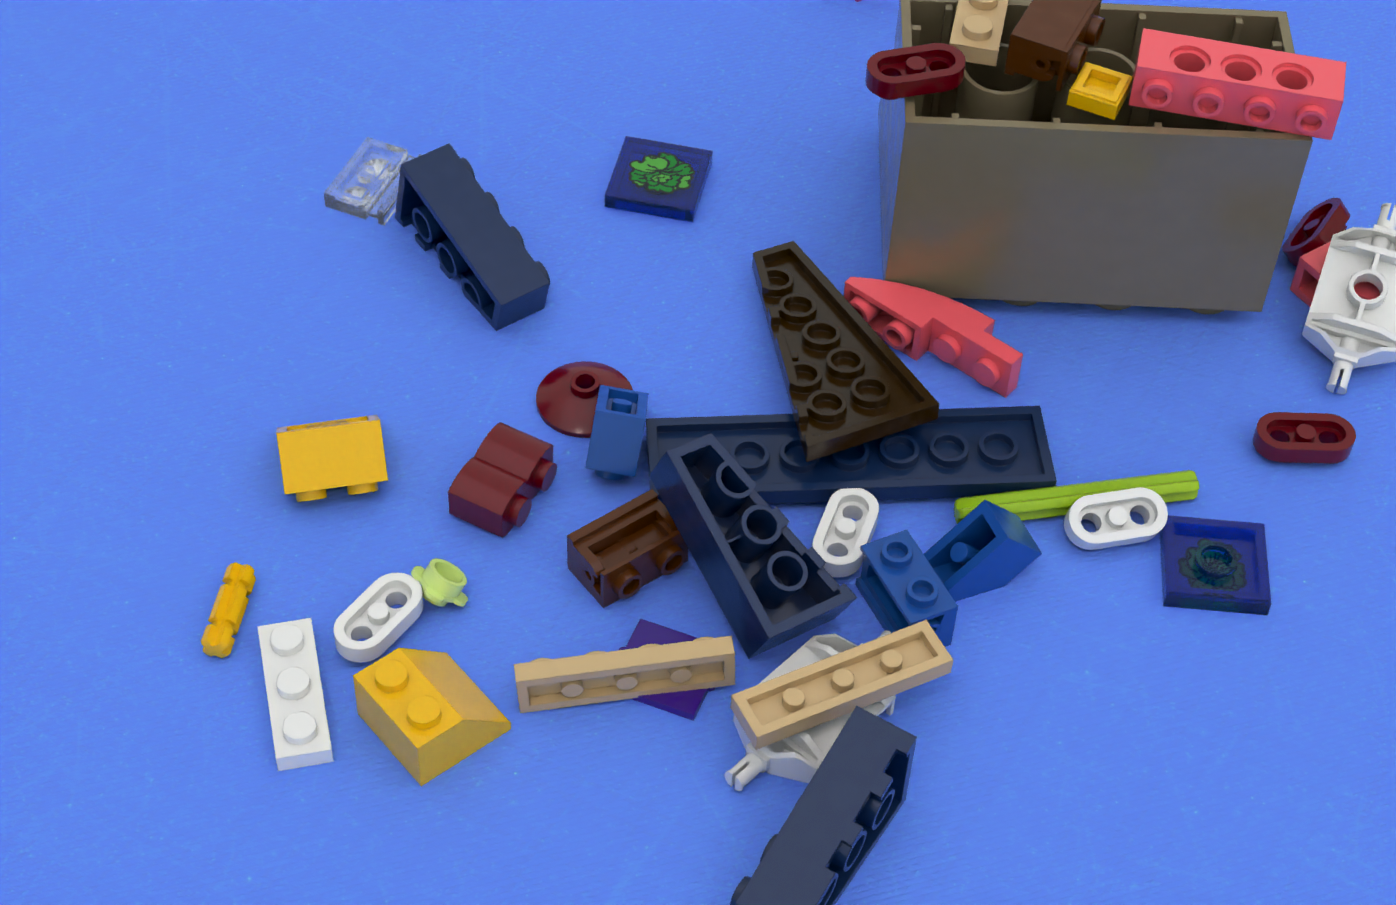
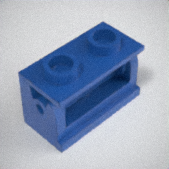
[855,530,958,647]

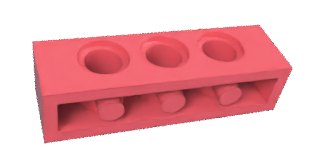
[1128,28,1346,140]

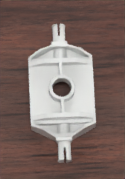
[1302,203,1396,395]
[724,630,896,791]

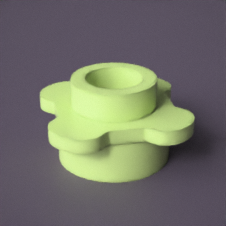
[411,558,468,607]

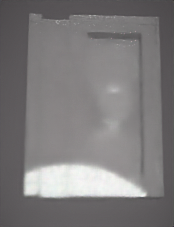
[324,137,423,226]

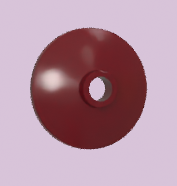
[536,361,633,438]

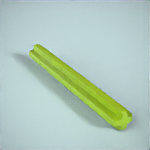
[954,470,1199,524]

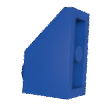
[585,385,649,480]
[924,500,1042,602]

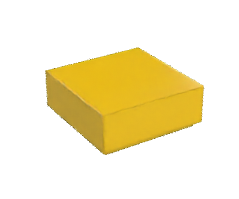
[1066,62,1133,120]

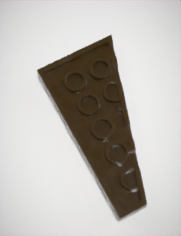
[752,241,939,462]

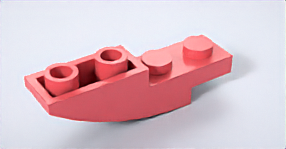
[844,277,1023,398]

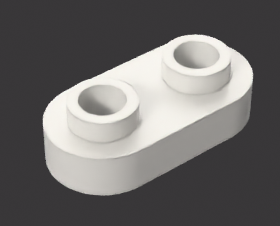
[1064,487,1168,550]
[812,488,879,578]
[334,572,424,663]

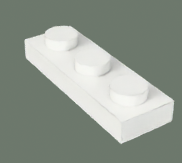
[257,618,334,771]

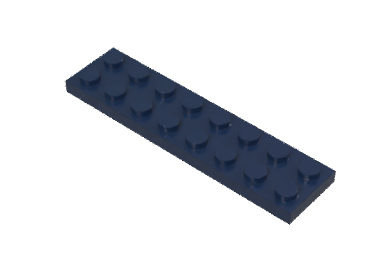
[646,406,1057,504]

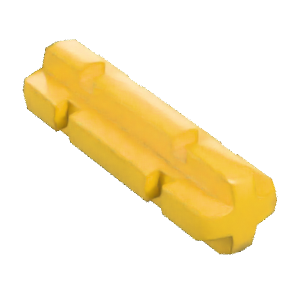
[201,562,256,658]

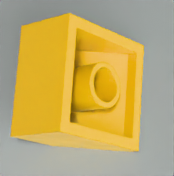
[276,415,388,502]
[353,648,511,786]

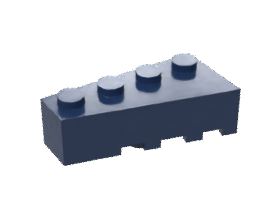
[395,143,550,331]
[649,433,857,659]
[730,706,917,905]

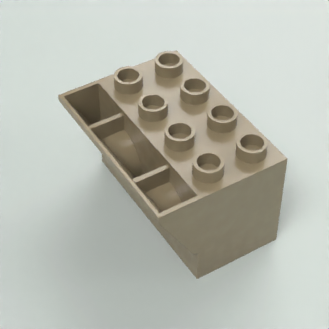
[878,0,1313,314]

